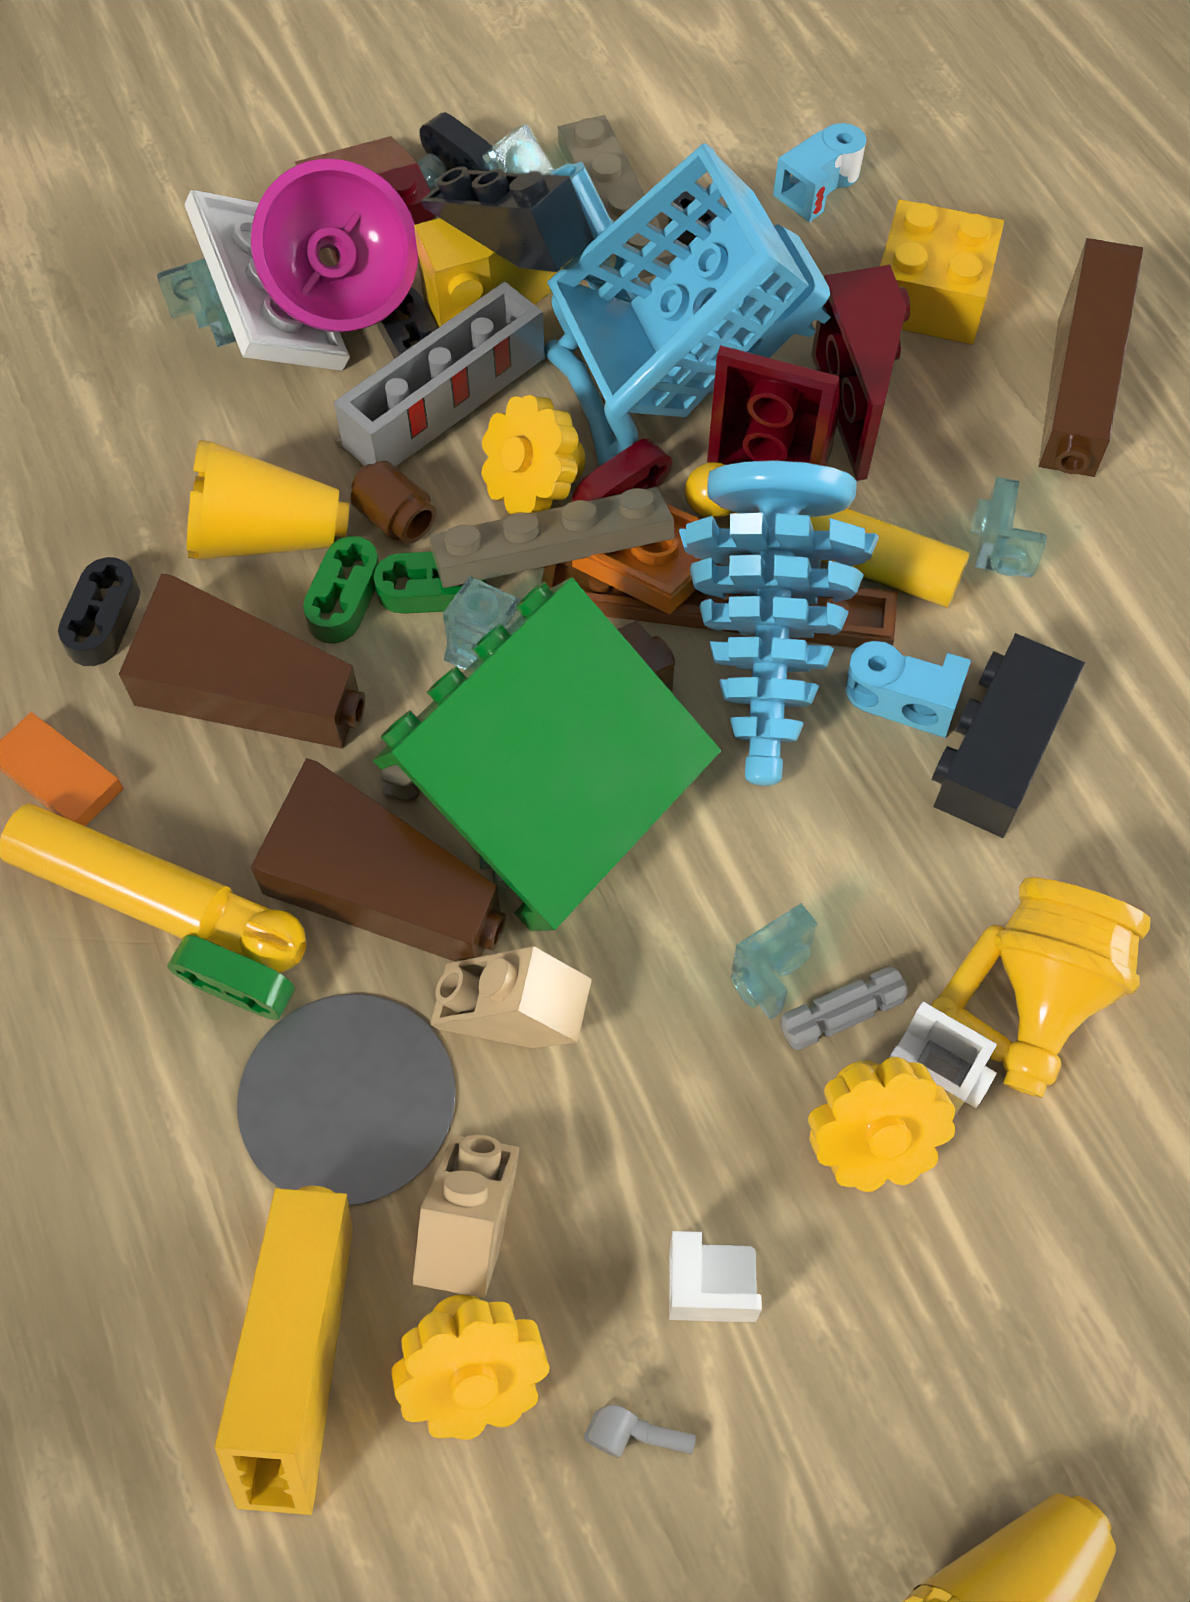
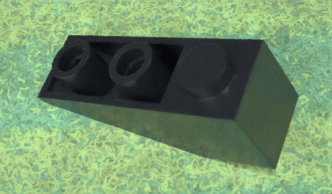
[421,167,594,272]

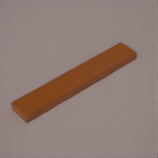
[541,561,898,648]

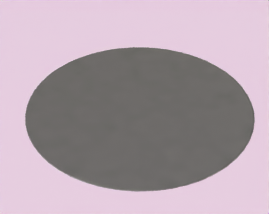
[237,994,456,1206]

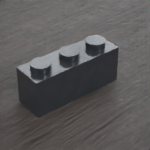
[931,633,1086,838]

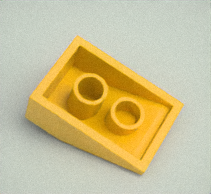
[414,218,571,327]

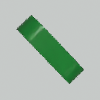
[303,536,379,644]
[373,551,488,614]
[167,935,296,1020]

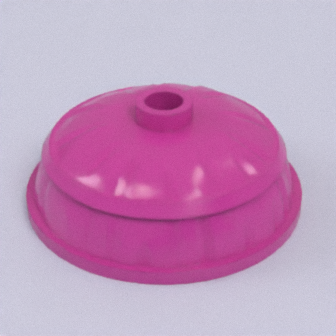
[251,159,419,332]

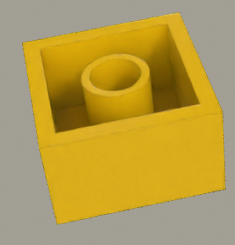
[880,199,1005,345]

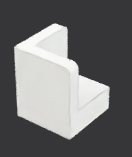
[669,1231,762,1322]

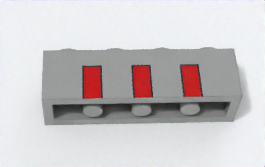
[334,281,545,467]

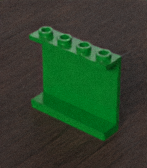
[372,577,721,931]

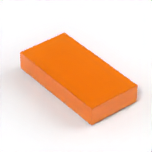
[0,712,124,826]

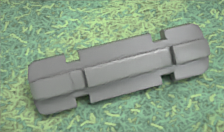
[780,967,909,1050]

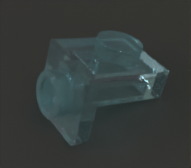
[970,477,1047,577]

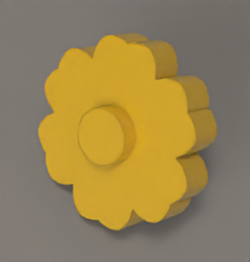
[481,395,586,514]
[808,1057,955,1192]
[391,1294,550,1440]

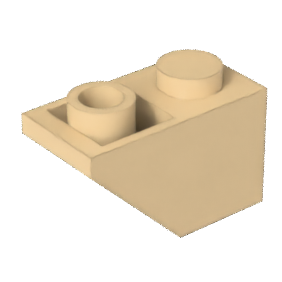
[430,946,592,1048]
[413,1135,520,1298]

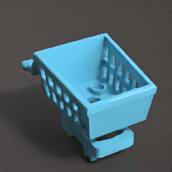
[544,143,831,466]

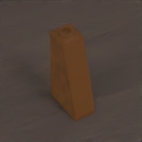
[1038,238,1143,477]
[119,573,365,749]
[250,758,506,962]

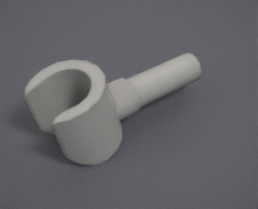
[584,1405,695,1458]

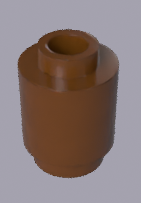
[351,461,436,544]

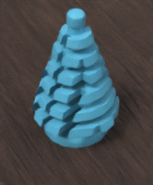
[679,461,879,786]

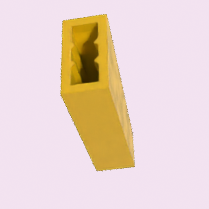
[214,1185,353,1515]

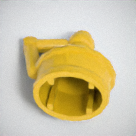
[931,877,1150,1098]

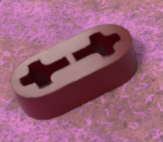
[571,438,673,502]

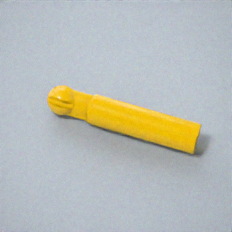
[685,462,971,608]
[0,803,306,973]

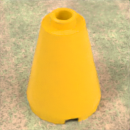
[186,440,350,560]
[903,1493,1116,1602]

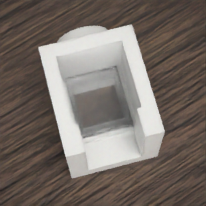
[889,1001,997,1117]

